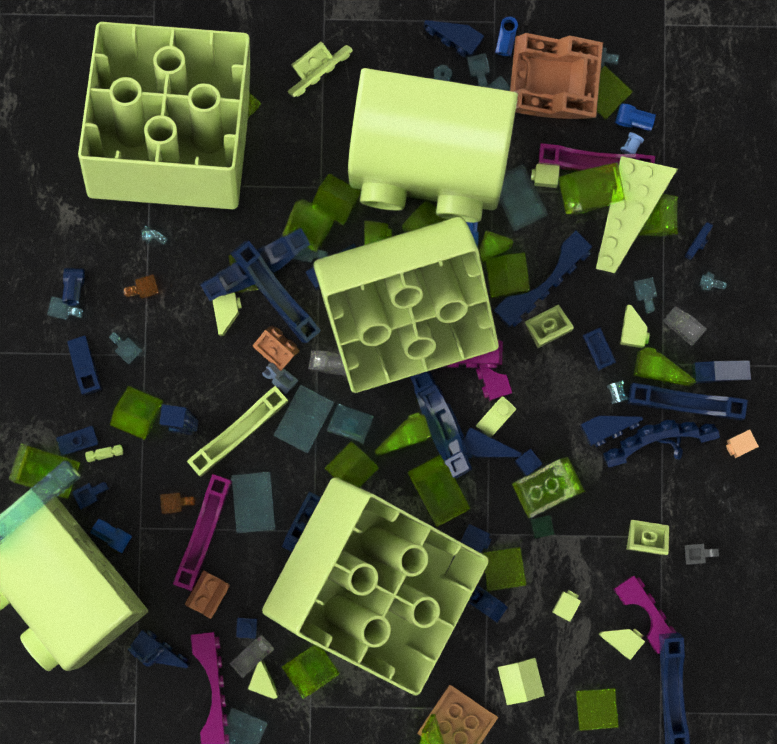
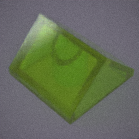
[311,174,361,225]
[479,231,514,263]
[325,441,378,488]

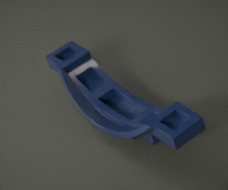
[200,227,311,301]
[410,371,472,479]
[603,420,720,468]

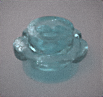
[434,65,452,81]

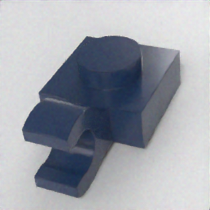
[72,482,109,509]

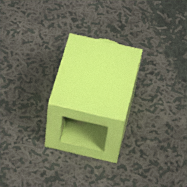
[531,164,559,188]
[552,590,581,622]

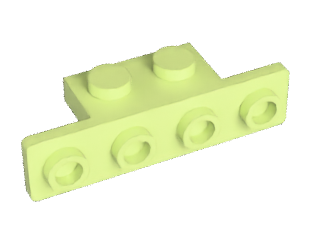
[287,42,353,97]

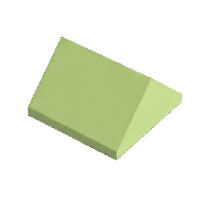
[525,305,574,348]
[627,520,669,555]
[498,658,545,705]
[248,660,279,699]

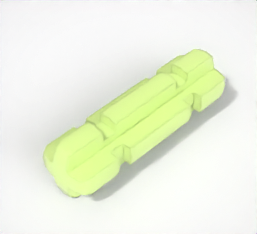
[85,445,124,462]

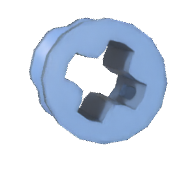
[620,132,644,154]

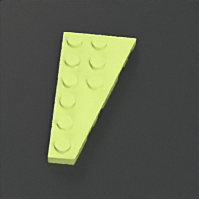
[596,156,678,273]

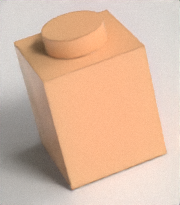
[726,430,759,458]

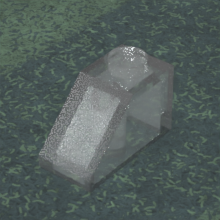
[663,306,706,346]
[308,350,347,376]
[230,635,274,678]

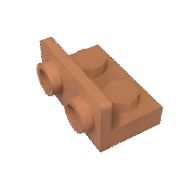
[253,326,300,371]
[185,571,230,619]

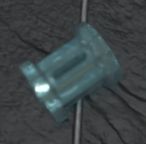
[607,381,628,404]

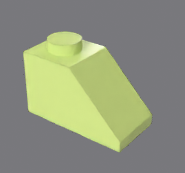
[213,293,242,336]
[620,305,650,348]
[476,396,516,438]
[599,629,645,660]

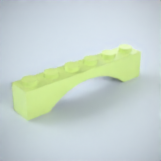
[187,386,289,477]

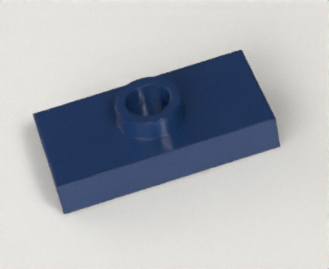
[685,222,713,260]
[583,328,616,371]
[56,426,99,456]

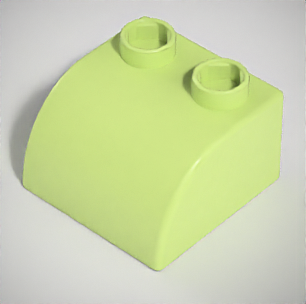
[78,22,250,209]
[348,68,518,223]
[314,217,499,393]
[262,478,489,695]
[0,489,148,671]

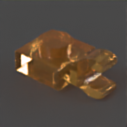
[124,275,159,299]
[160,493,195,514]

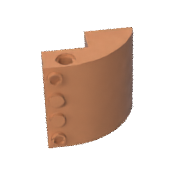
[510,33,603,119]

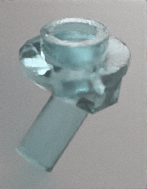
[141,225,168,245]
[700,271,727,290]

